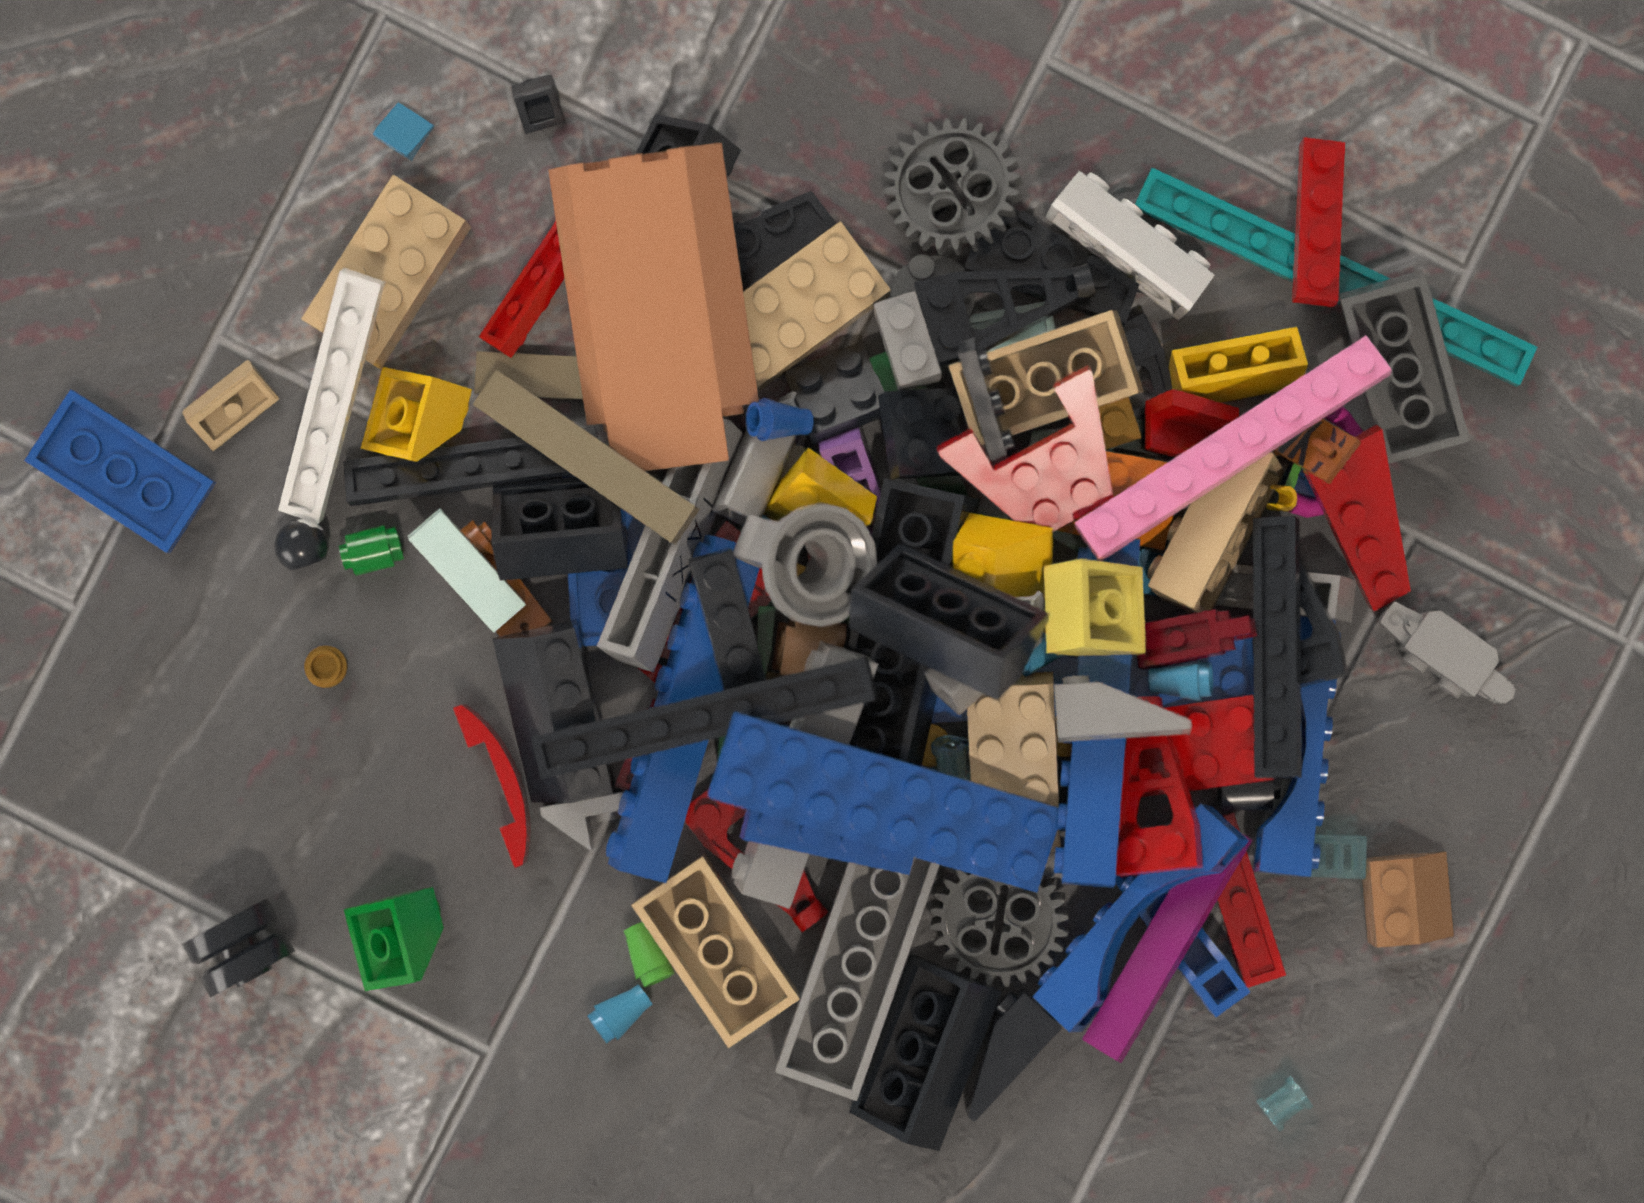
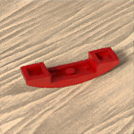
[453,704,531,868]

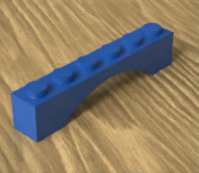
[1253,616,1341,877]
[1061,799,1250,1017]
[1033,804,1249,1032]

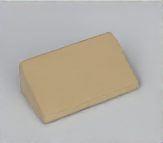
[182,360,279,451]

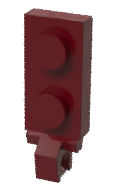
[1137,609,1257,670]

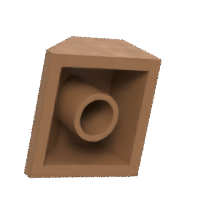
[1360,851,1454,948]

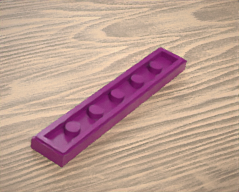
[1082,835,1252,1063]

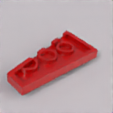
[1302,424,1411,612]

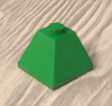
[343,887,444,991]

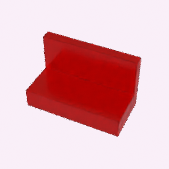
[1145,389,1239,458]

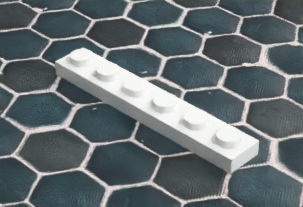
[278,268,385,524]

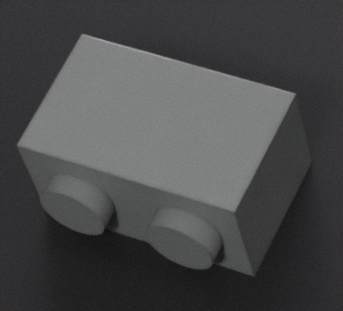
[874,291,941,391]

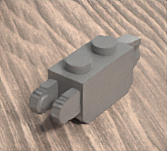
[1377,601,1516,704]

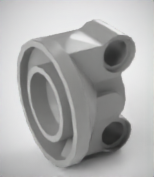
[733,503,877,627]

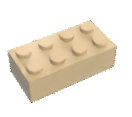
[301,175,471,370]
[743,221,891,392]
[949,310,1144,446]
[1147,452,1285,614]
[967,672,1060,852]
[631,853,800,1048]

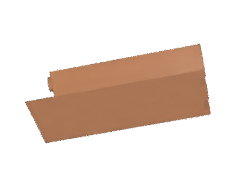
[548,143,759,471]

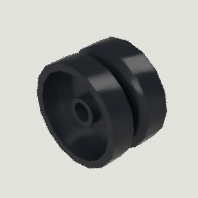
[182,899,295,998]

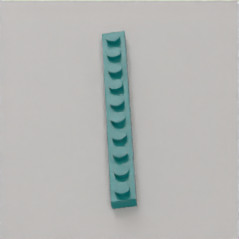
[1135,168,1538,387]

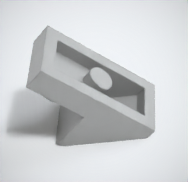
[540,790,625,850]

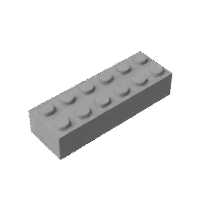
[775,857,939,1101]

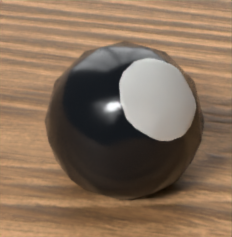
[274,519,329,571]

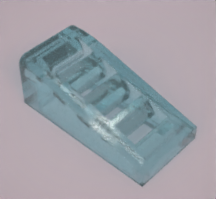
[1275,833,1367,879]

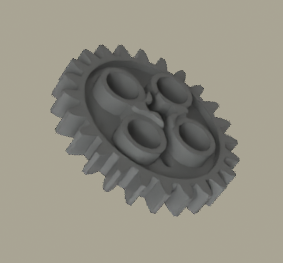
[883,118,1023,256]
[930,869,1069,987]

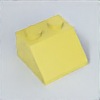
[1044,559,1146,656]

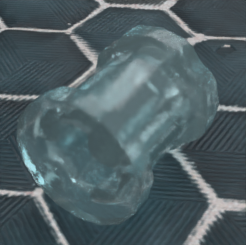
[931,735,971,781]
[1256,1075,1314,1132]

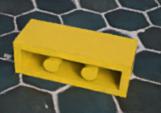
[1169,327,1308,403]

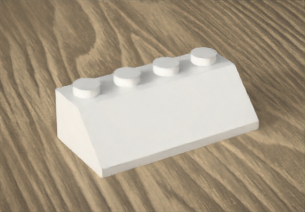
[1045,171,1215,320]

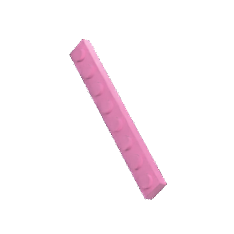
[1075,335,1392,562]

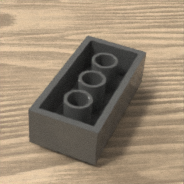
[1338,270,1470,464]

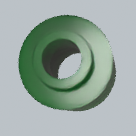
[339,525,404,576]

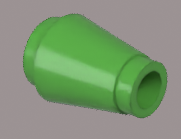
[623,922,675,988]

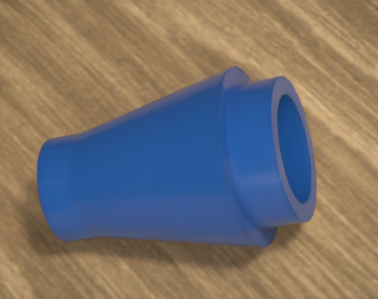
[746,398,813,441]

